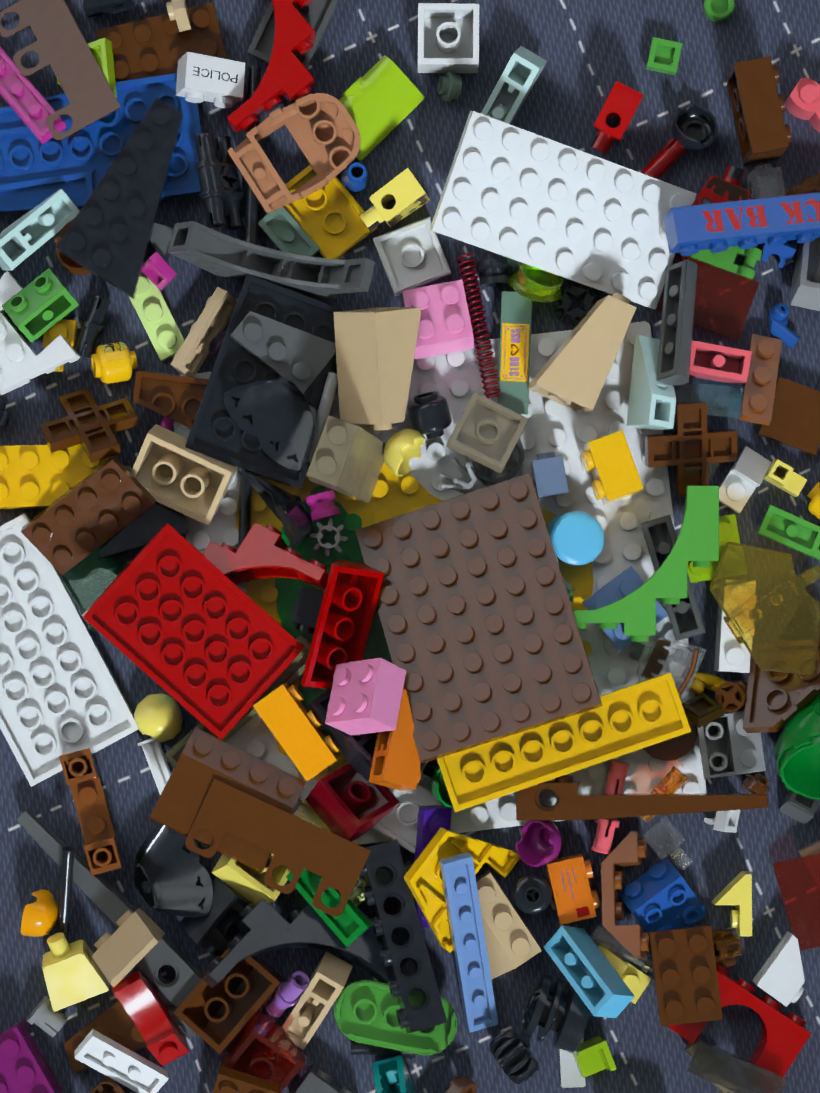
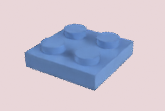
[582,566,668,652]

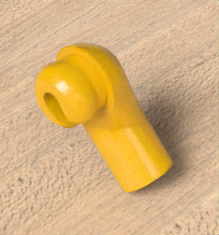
[688,672,728,694]

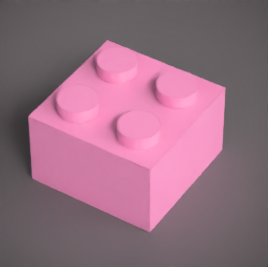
[402,279,474,360]
[325,657,406,736]

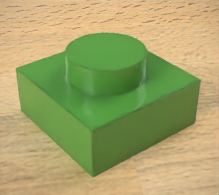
[646,37,683,75]

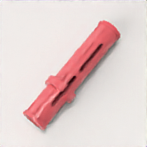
[591,760,630,854]

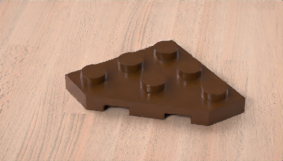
[743,640,820,733]

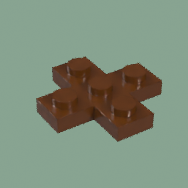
[40,388,139,463]
[645,401,737,495]

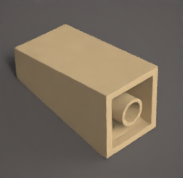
[527,293,637,413]
[333,307,421,430]

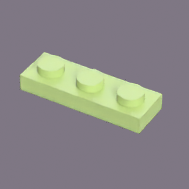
[129,272,185,362]

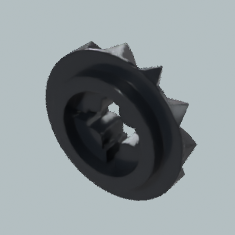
[552,280,600,327]

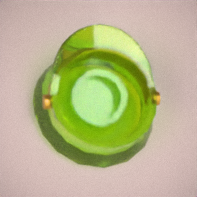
[508,262,563,303]

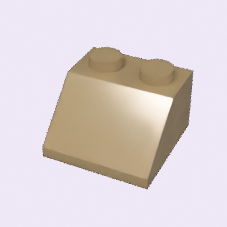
[92,907,165,987]

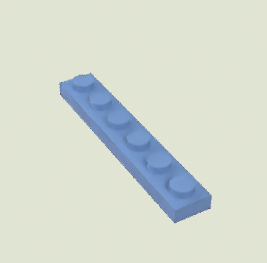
[439,852,498,1033]

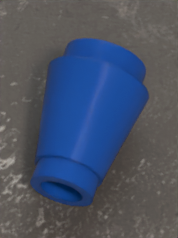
[340,161,371,192]

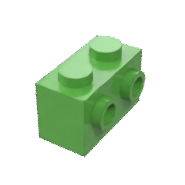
[2,268,79,343]

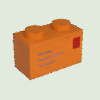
[546,853,600,925]

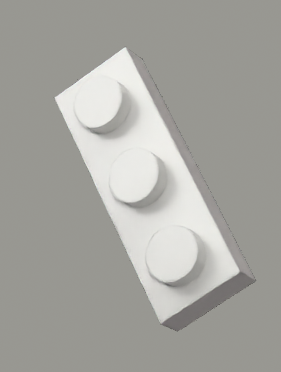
[74,1029,169,1093]

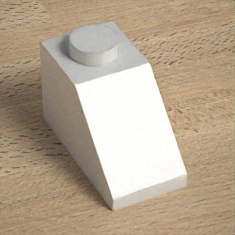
[752,931,805,1007]

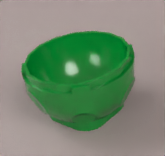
[775,693,820,800]

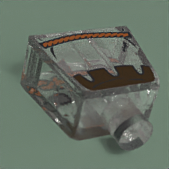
[627,637,707,704]

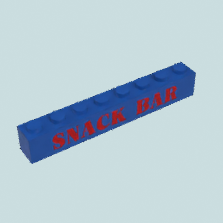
[663,192,820,256]

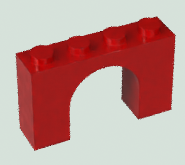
[667,962,812,1093]

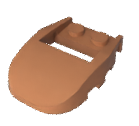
[227,93,360,214]

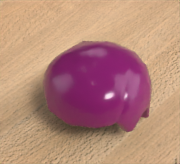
[515,820,562,867]

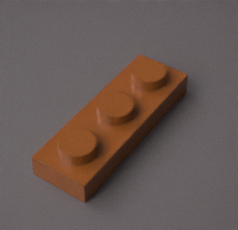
[739,334,782,426]

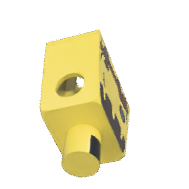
[360,168,430,231]

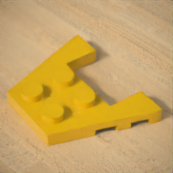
[403,827,520,953]

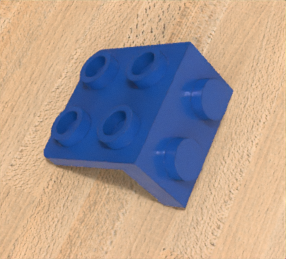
[618,857,707,933]

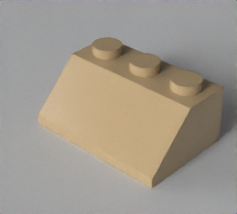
[131,424,237,526]
[447,869,542,980]

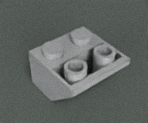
[697,709,766,779]

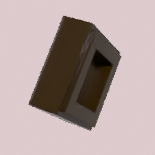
[682,693,724,728]

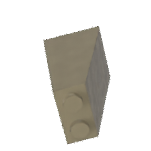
[307,415,386,504]

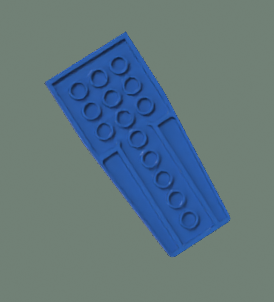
[0,73,202,214]

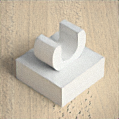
[704,810,740,833]

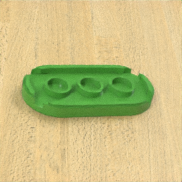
[334,980,457,1055]

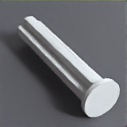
[137,737,171,795]

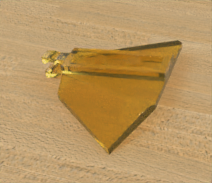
[710,542,820,675]

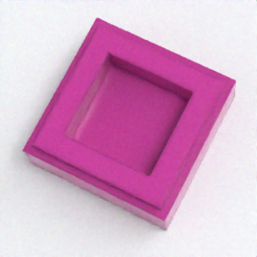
[142,252,177,290]

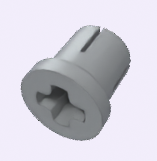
[26,996,68,1037]

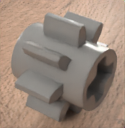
[310,518,348,557]

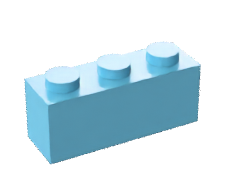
[544,926,635,1018]

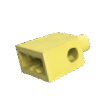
[42,932,109,1012]

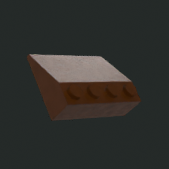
[149,727,306,873]

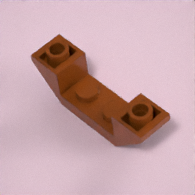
[59,748,122,876]
[601,831,650,959]

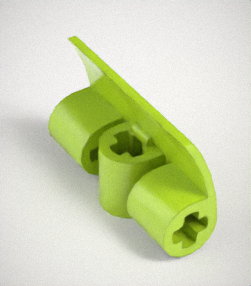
[339,55,424,161]

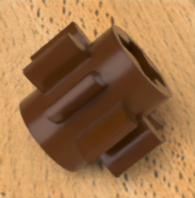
[712,929,742,967]

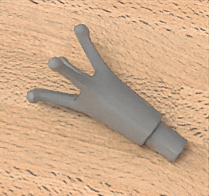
[439,456,488,494]

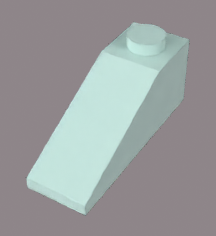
[481,46,547,125]
[0,189,80,270]

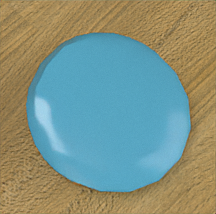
[547,511,604,565]

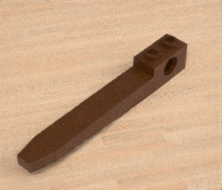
[516,775,768,820]

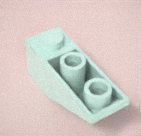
[626,335,676,430]

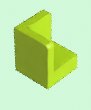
[572,1036,617,1078]

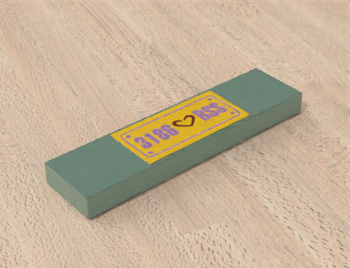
[498,291,532,415]

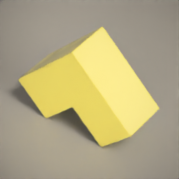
[764,459,807,497]

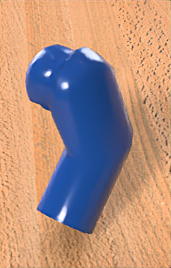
[768,303,800,349]

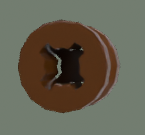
[715,680,748,713]

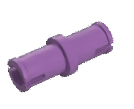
[266,971,310,1017]

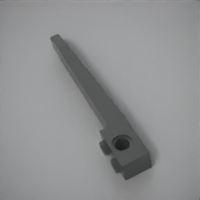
[16,810,205,1008]

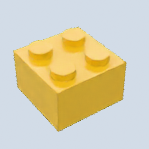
[580,430,644,505]

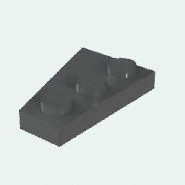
[230,311,336,393]

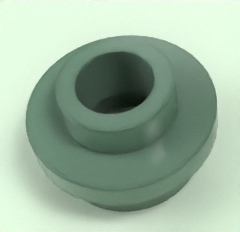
[438,70,462,102]

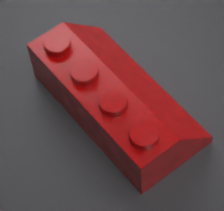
[301,560,384,689]

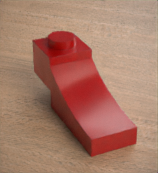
[112,971,189,1066]

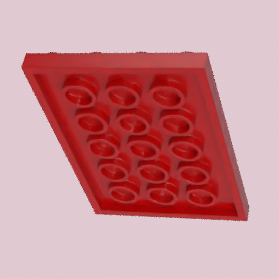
[82,523,305,740]

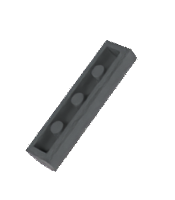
[657,259,698,385]
[640,515,706,641]

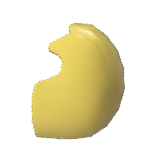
[383,429,426,477]
[134,693,183,742]

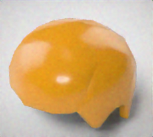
[20,889,58,937]

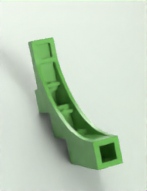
[573,486,719,642]

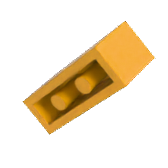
[253,682,340,781]

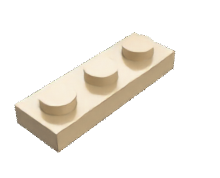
[170,287,237,377]

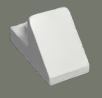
[719,446,772,513]

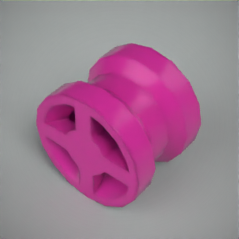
[305,490,340,522]

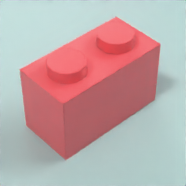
[689,340,752,386]

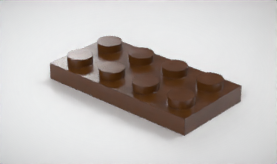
[96,2,227,82]
[21,455,155,575]

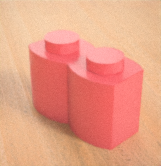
[785,78,820,133]

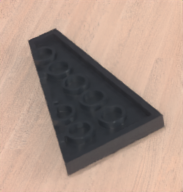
[56,98,183,299]

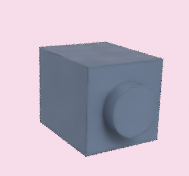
[531,452,569,499]

